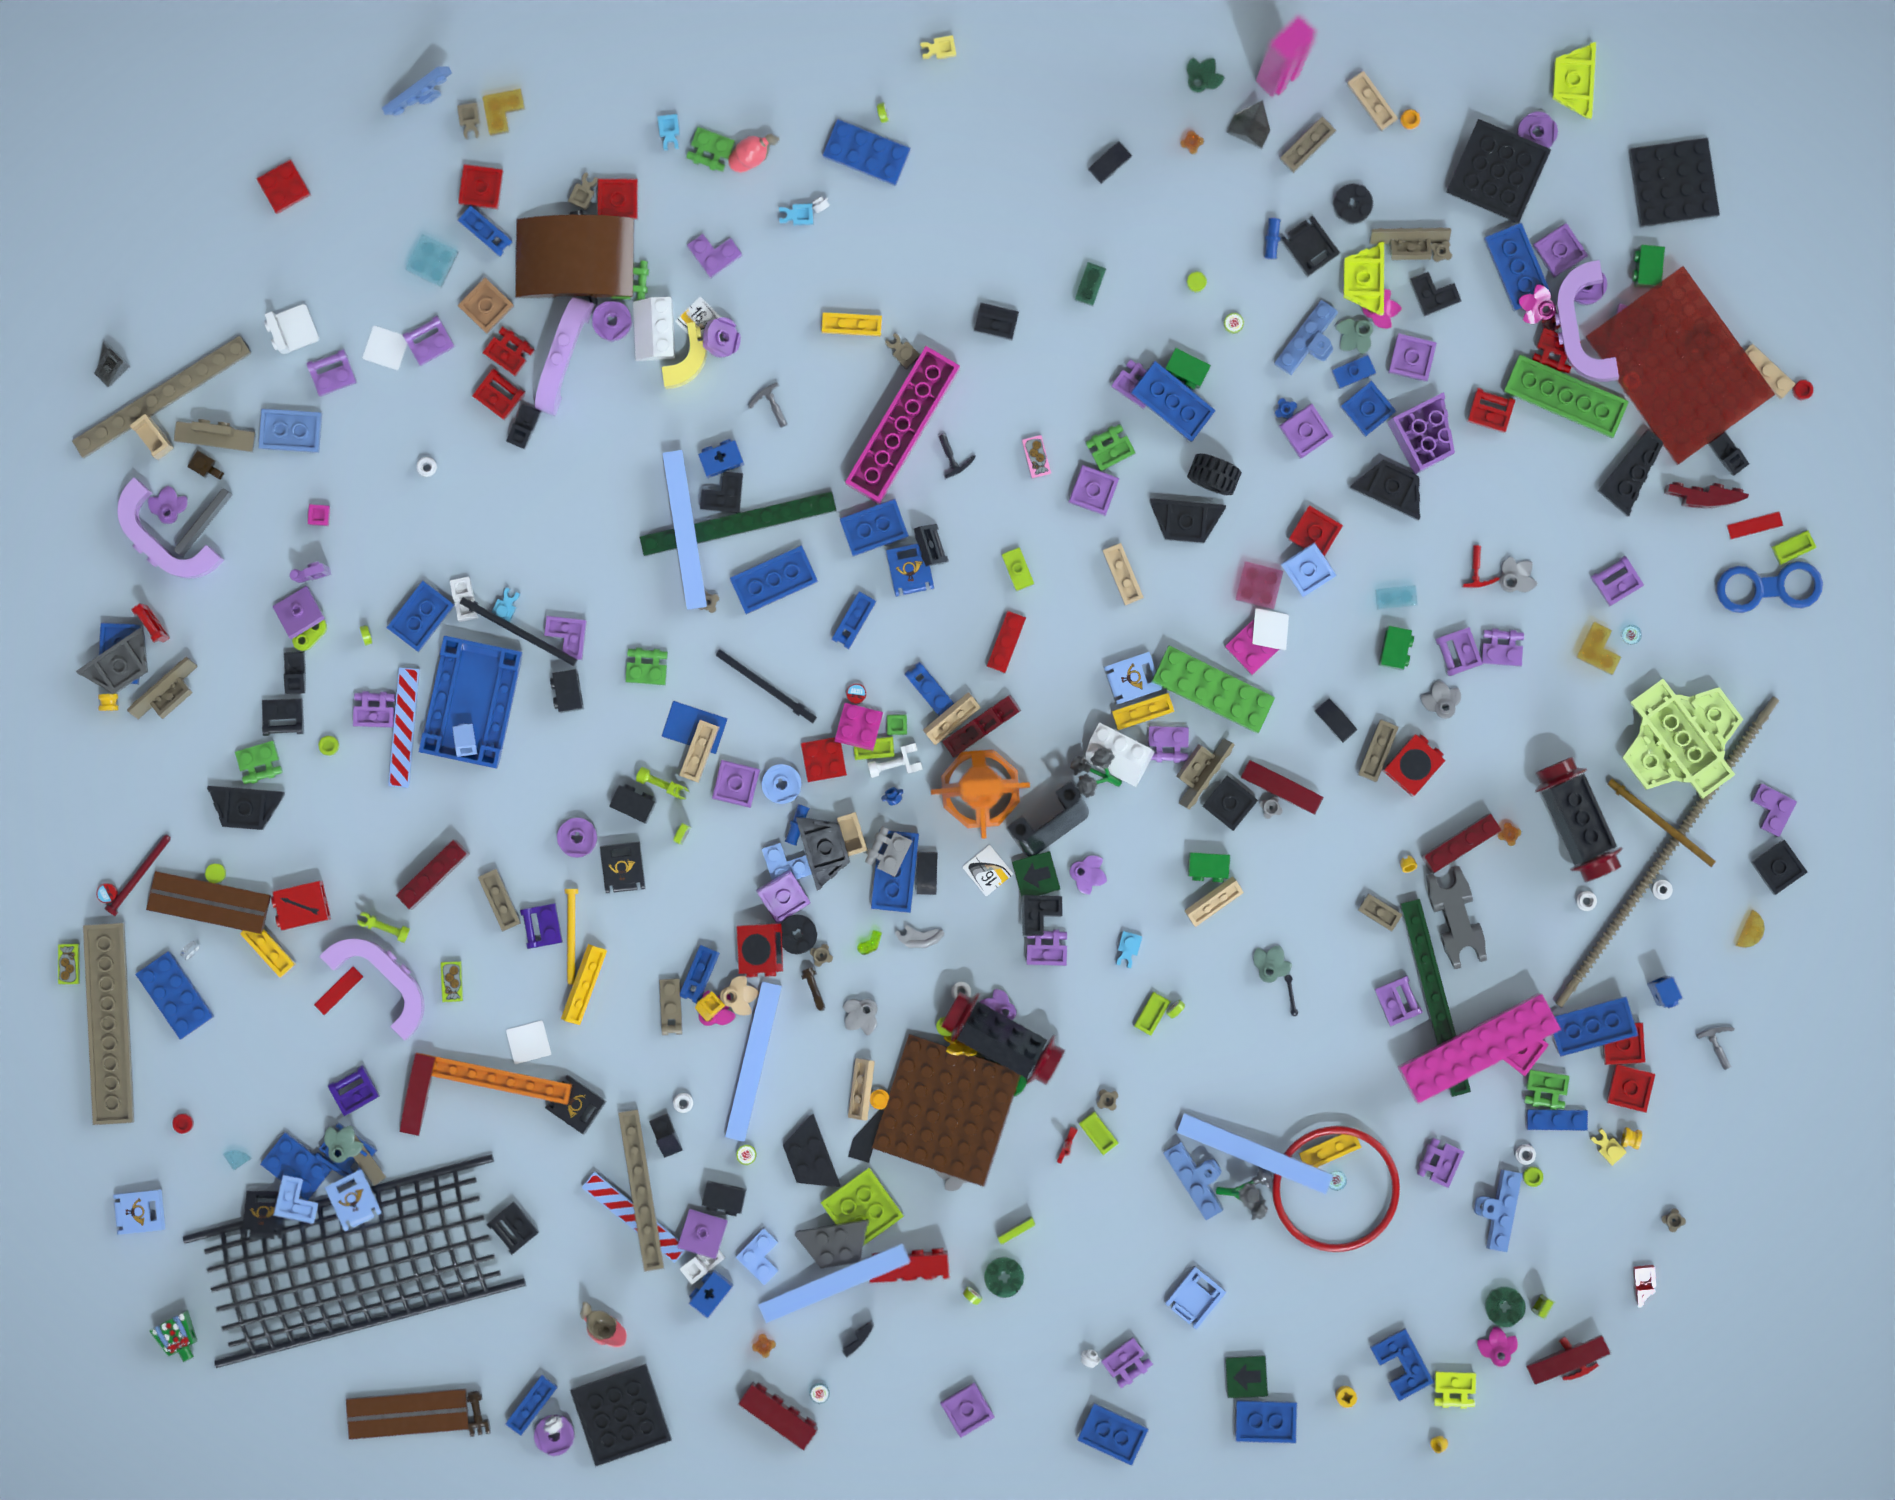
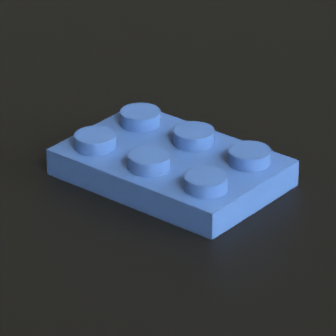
[259,409,322,453]

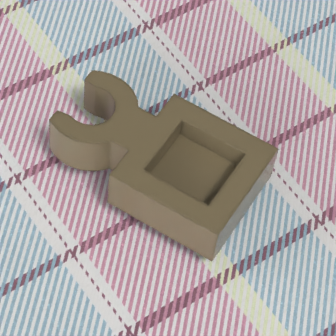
[457,103,480,140]
[568,173,598,211]
[886,333,920,369]

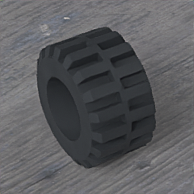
[1187,453,1242,495]

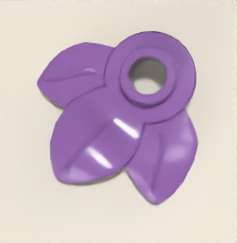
[148,486,188,524]
[1069,856,1107,895]
[979,989,1017,1020]

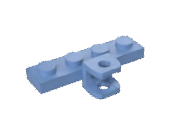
[382,66,452,116]
[1275,300,1338,375]
[1163,1142,1224,1220]
[1474,1169,1522,1252]

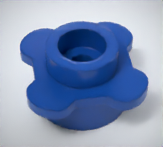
[1275,398,1297,419]
[881,787,904,806]

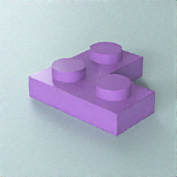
[687,234,742,278]
[544,616,587,660]
[1751,783,1797,837]

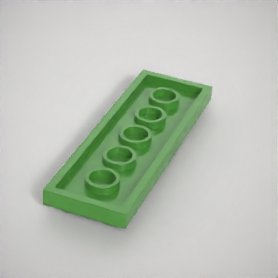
[1503,355,1629,438]
[1151,645,1275,734]

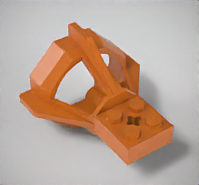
[931,749,1030,839]

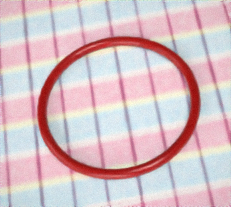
[1272,1126,1400,1252]

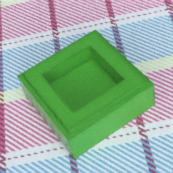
[887,715,907,735]

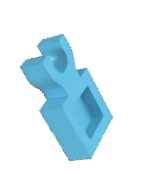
[658,114,680,151]
[779,204,813,226]
[492,588,520,622]
[1116,931,1142,968]

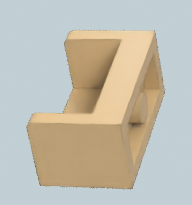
[130,414,174,460]
[837,812,868,856]

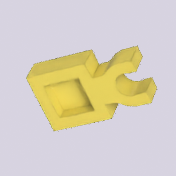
[920,35,956,60]
[1590,1129,1627,1166]

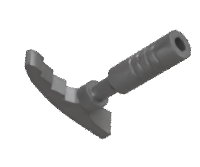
[749,382,788,428]
[1696,1027,1735,1070]

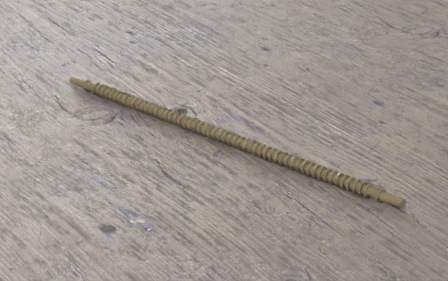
[1556,696,1779,1008]

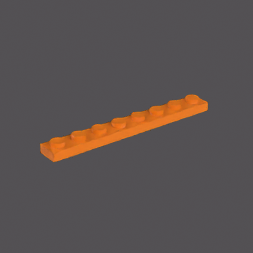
[417,1053,572,1104]

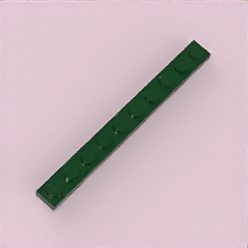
[639,491,837,557]
[1400,899,1471,1097]

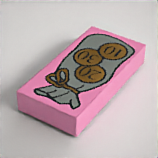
[1022,435,1051,479]

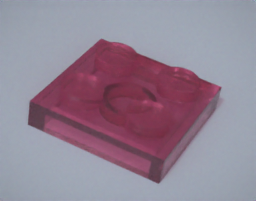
[1235,561,1284,610]

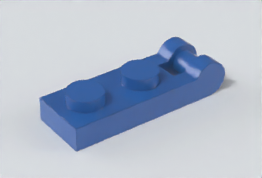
[458,205,513,257]
[832,591,876,650]
[904,661,954,716]
[680,945,720,1004]

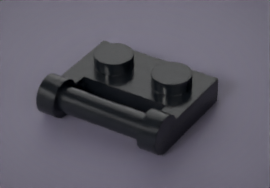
[914,524,949,566]
[262,698,304,736]
[486,1202,539,1255]

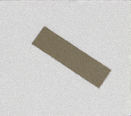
[353,1135,386,1186]

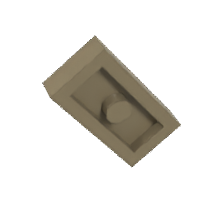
[1358,894,1402,932]

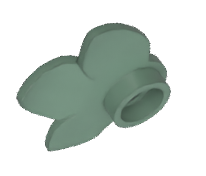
[1336,319,1373,355]
[1253,945,1292,983]
[324,1125,363,1163]

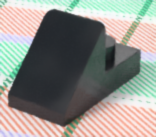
[649,1113,683,1158]

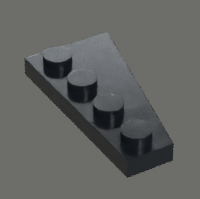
[1598,430,1664,516]

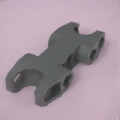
[1427,866,1487,969]

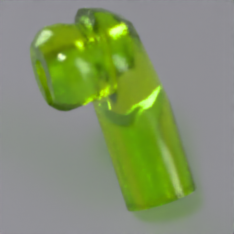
[857,930,882,955]

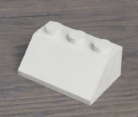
[633,297,675,361]
[1085,722,1155,787]

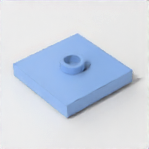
[1281,542,1336,597]

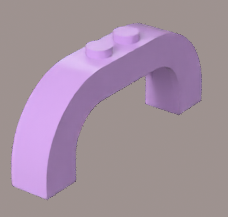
[1555,260,1619,382]
[535,297,595,416]
[117,478,224,579]
[319,939,425,1041]

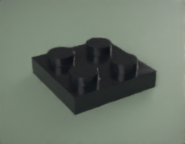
[1202,775,1258,831]
[1751,840,1808,895]

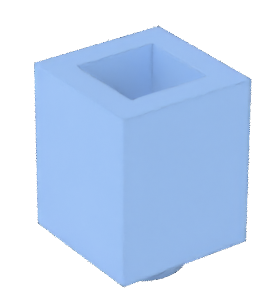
[453,724,477,757]

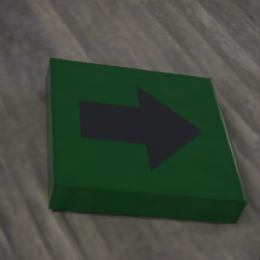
[1012,851,1061,897]
[1225,1355,1268,1398]

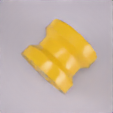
[98,694,119,711]
[1621,1127,1642,1150]
[1336,1386,1357,1408]

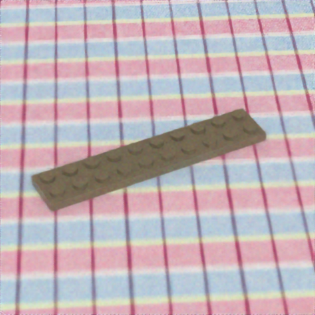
[83,923,134,1125]

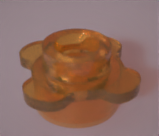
[1180,131,1204,154]
[1498,823,1521,846]
[752,1334,776,1358]

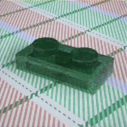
[1075,262,1107,307]

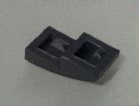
[1088,141,1132,184]
[506,404,542,449]
[1708,431,1750,476]
[284,652,306,694]
[1315,698,1357,743]
[917,852,938,895]
[842,1320,874,1358]

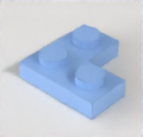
[762,843,812,880]
[274,1175,318,1224]
[736,1228,778,1285]

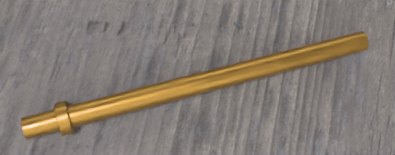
[1607,778,1716,867]

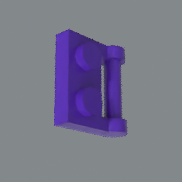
[520,903,563,949]
[328,1065,380,1116]

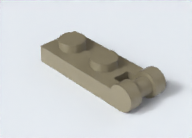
[659,979,682,1036]

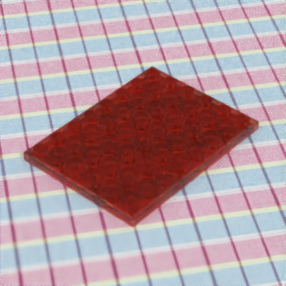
[1585,266,1776,465]

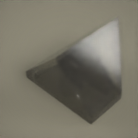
[1226,100,1271,149]
[94,339,130,387]

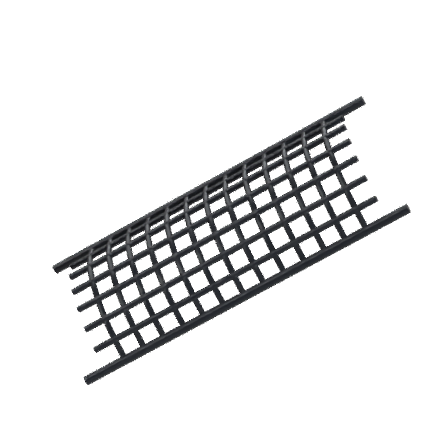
[183,1154,526,1368]

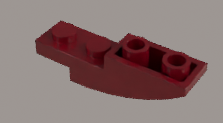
[1664,482,1749,508]

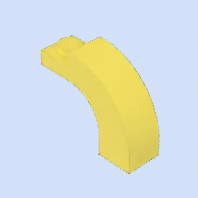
[662,322,707,389]

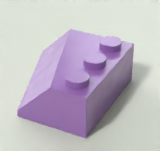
[1387,392,1455,475]

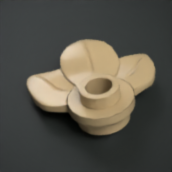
[720,976,759,1015]

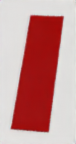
[1727,511,1784,539]
[314,966,363,1015]

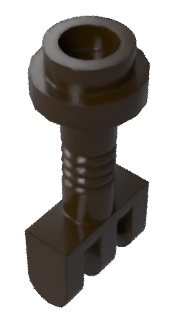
[801,967,825,1011]
[466,1391,491,1437]

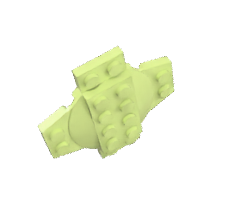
[1622,679,1743,799]

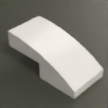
[450,577,478,622]
[680,1250,725,1284]

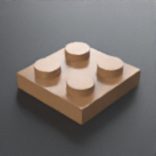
[458,278,514,334]

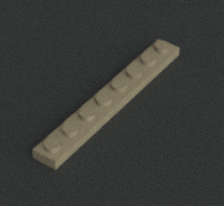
[618,1110,664,1272]

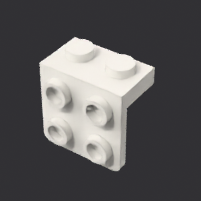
[264,304,319,355]

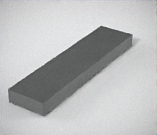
[174,488,232,556]

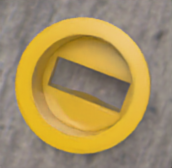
[1400,855,1417,873]
[1430,1436,1448,1453]

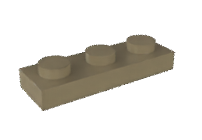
[1280,117,1336,173]
[1358,719,1399,782]
[478,869,521,932]

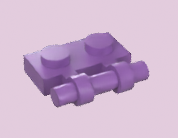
[1111,359,1147,409]
[290,562,331,583]
[1481,628,1524,666]
[353,691,395,728]
[1148,726,1189,763]
[1027,929,1067,966]
[1417,1138,1464,1188]
[1101,1337,1153,1388]

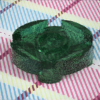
[984,1257,1024,1298]
[1485,1286,1526,1327]

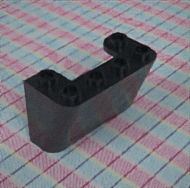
[1006,780,1089,856]

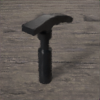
[938,434,976,480]

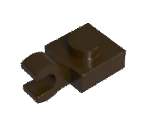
[187,450,225,480]

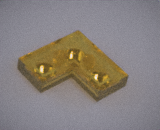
[482,89,525,136]
[1576,622,1621,675]

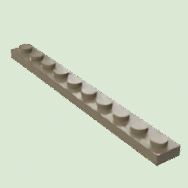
[72,336,251,458]

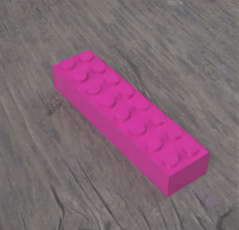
[1256,15,1316,97]
[845,346,960,505]
[1397,993,1561,1104]

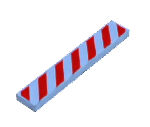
[388,667,420,788]
[582,1172,685,1263]

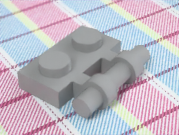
[865,826,912,877]

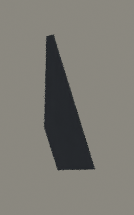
[848,1109,884,1163]

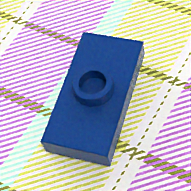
[1332,355,1376,389]

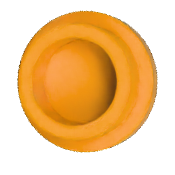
[1400,109,1420,129]
[870,1089,889,1109]

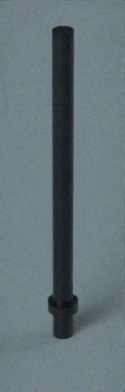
[460,597,578,666]

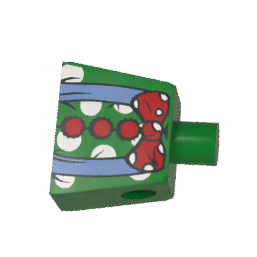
[149,1310,197,1362]

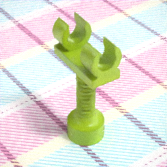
[636,767,690,800]
[357,912,410,943]

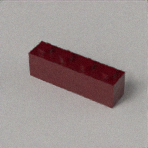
[1421,814,1502,873]
[395,840,470,910]
[738,1382,818,1451]

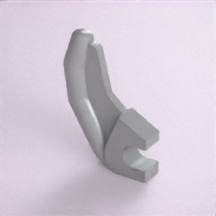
[895,925,944,948]

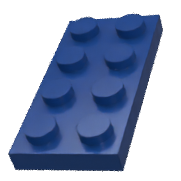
[823,119,911,186]
[1484,223,1552,311]
[1130,361,1216,442]
[730,545,818,615]
[871,829,919,913]
[135,951,214,1040]
[1553,996,1638,1057]

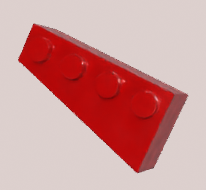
[868,1247,950,1283]

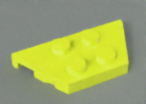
[1552,42,1596,119]
[1344,242,1384,316]

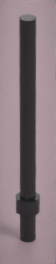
[716,649,817,724]

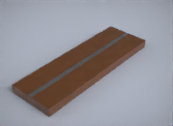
[146,871,271,934]
[346,1388,469,1440]

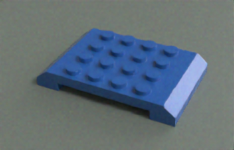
[418,636,523,769]

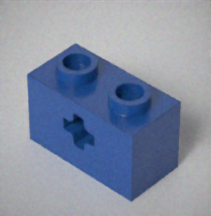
[698,439,745,478]
[1647,976,1683,1008]
[689,1270,734,1318]

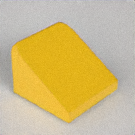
[695,991,725,1022]

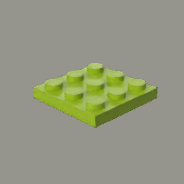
[821,1167,904,1246]

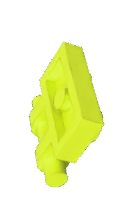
[1434,1371,1476,1409]

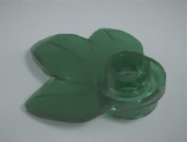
[1187,58,1225,93]

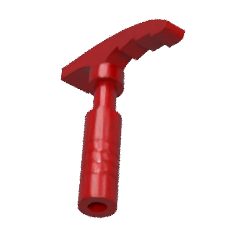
[1462,545,1500,588]
[1057,1127,1078,1164]
[1559,1336,1599,1380]

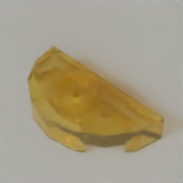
[1735,910,1765,948]

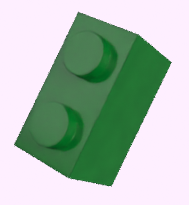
[1632,245,1665,289]
[1165,348,1211,390]
[1379,626,1414,671]
[1188,852,1230,883]

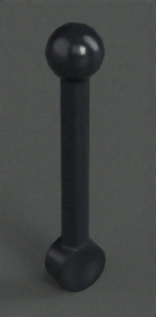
[1285,975,1298,1016]

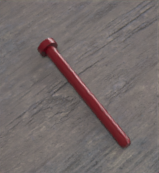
[104,834,171,916]

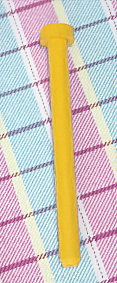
[564,889,578,984]

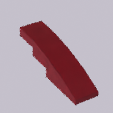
[942,695,1021,758]
[1241,760,1324,815]
[399,1053,436,1136]
[1526,1335,1611,1385]

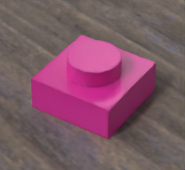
[308,504,330,526]

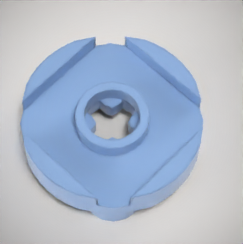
[762,764,802,804]

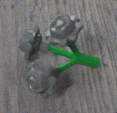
[1070,748,1122,798]
[1216,1166,1273,1220]

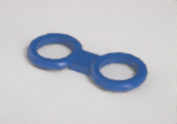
[1716,561,1823,613]

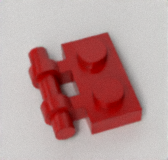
[483,327,535,377]
[1532,328,1581,374]

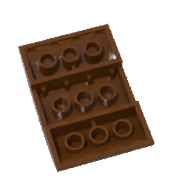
[515,215,634,298]

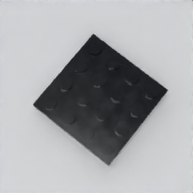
[1446,119,1551,224]
[1629,138,1720,228]
[570,1364,672,1467]

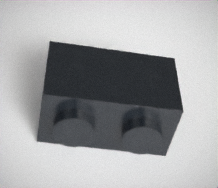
[550,669,584,713]
[609,783,657,824]
[702,1181,747,1216]

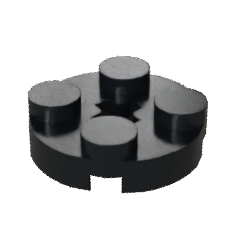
[1333,184,1373,224]
[781,915,817,954]

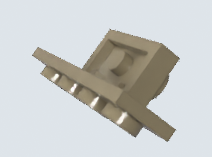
[1370,227,1451,260]
[174,419,256,452]
[126,657,198,719]
[1176,739,1235,810]

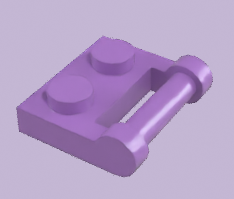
[402,315,455,366]
[306,349,357,397]
[1591,556,1644,607]
[1435,627,1483,677]
[1374,976,1423,1026]

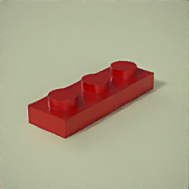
[987,611,1026,673]

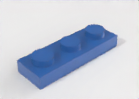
[1527,1109,1588,1131]
[505,1375,558,1436]

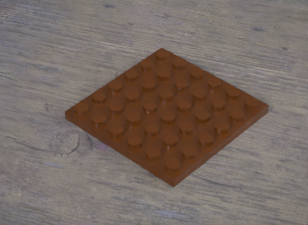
[872,1034,1021,1187]

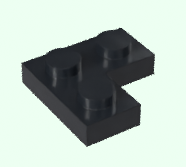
[1409,272,1462,317]
[700,471,743,513]
[1022,895,1063,936]

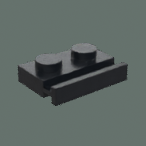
[974,303,1019,340]

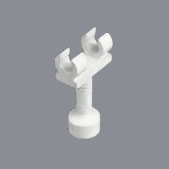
[867,743,923,778]

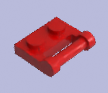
[472,369,526,421]
[1467,387,1515,433]
[131,603,170,643]

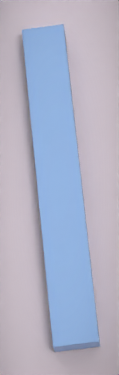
[663,450,707,610]
[725,981,782,1142]
[1177,1113,1333,1194]
[758,1243,911,1323]

